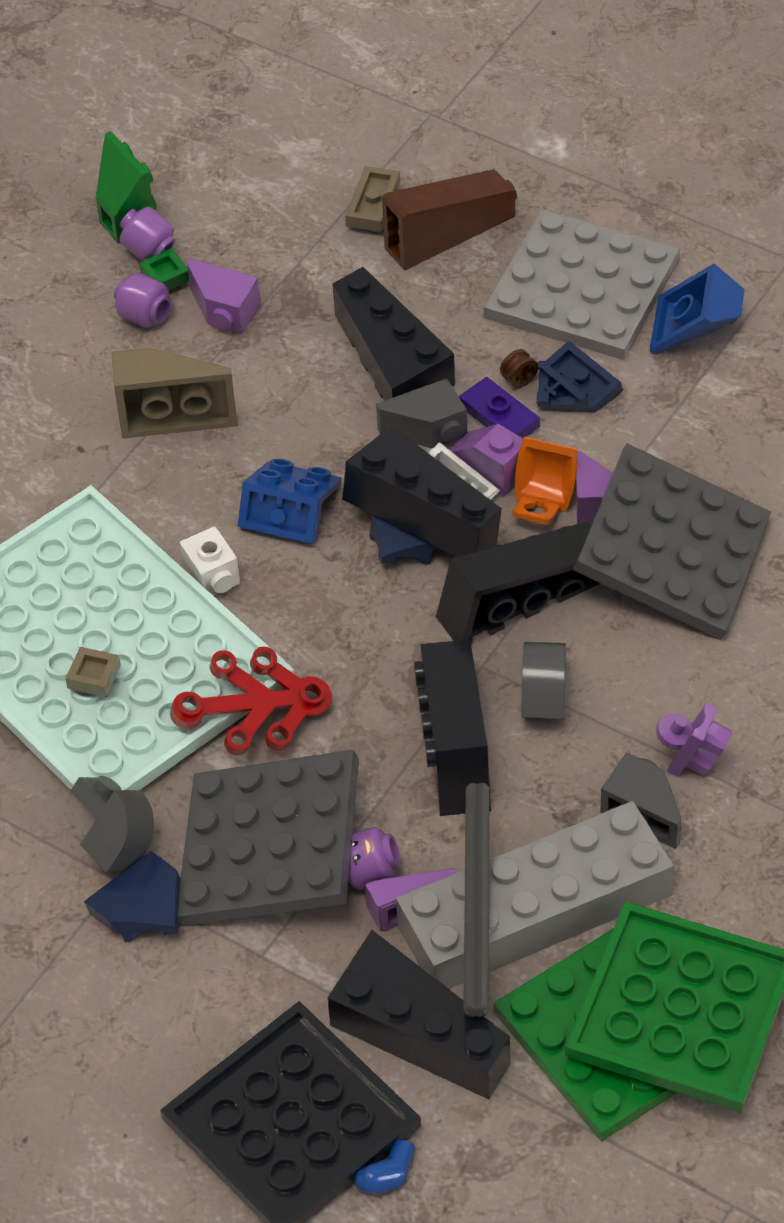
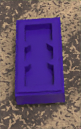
[458,376,540,438]

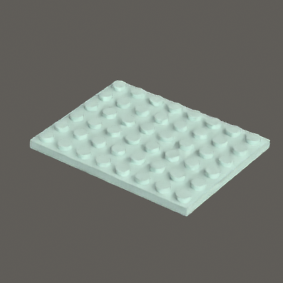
[0,485,295,790]

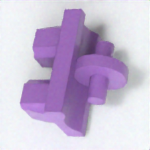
[656,703,732,777]

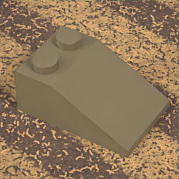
[112,348,238,438]

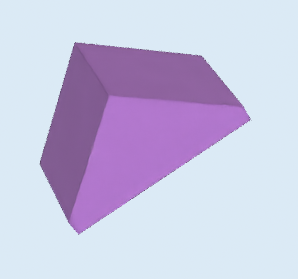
[575,451,612,524]

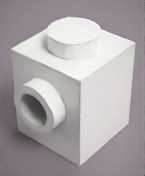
[179,526,240,596]

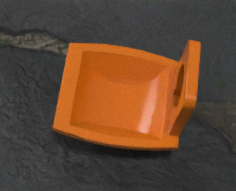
[513,437,578,525]

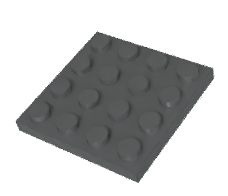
[572,443,771,640]
[177,749,359,926]

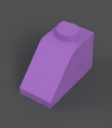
[187,258,261,334]
[449,424,523,497]

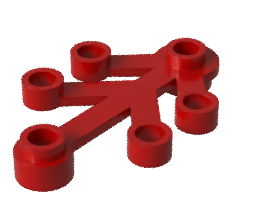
[170,646,332,755]

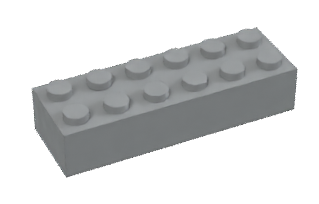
[396,801,674,989]

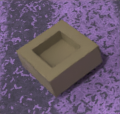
[65,647,121,697]

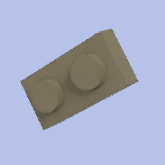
[345,166,400,232]

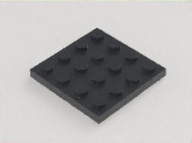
[160,1001,421,1223]

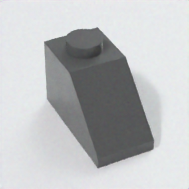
[376,379,467,448]
[600,752,681,849]

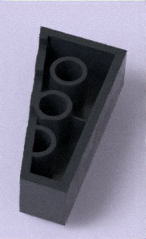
[332,267,455,400]
[342,426,502,557]
[436,521,601,645]
[414,639,491,816]
[327,930,510,1100]

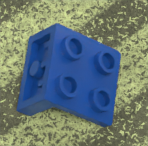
[237,459,342,544]

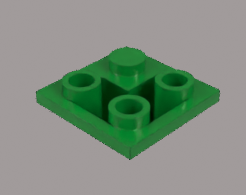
[96,131,157,244]

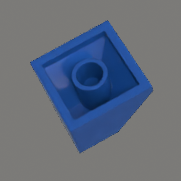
[649,264,745,354]

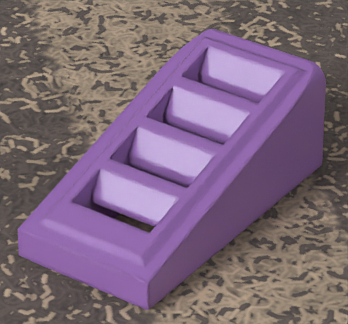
[364,868,457,931]

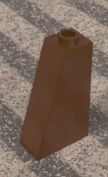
[382,169,517,270]

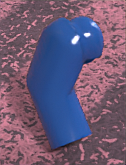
[355,1139,415,1194]

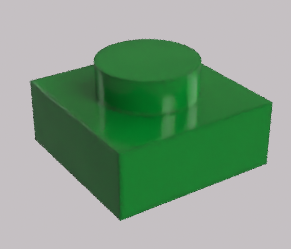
[139,248,189,291]

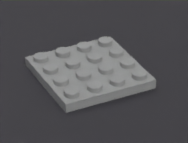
[484,209,680,360]

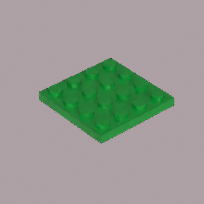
[565,901,784,1113]
[493,928,678,1142]

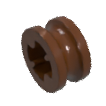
[500,349,539,388]

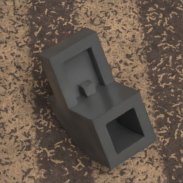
[521,642,566,719]
[71,776,154,872]

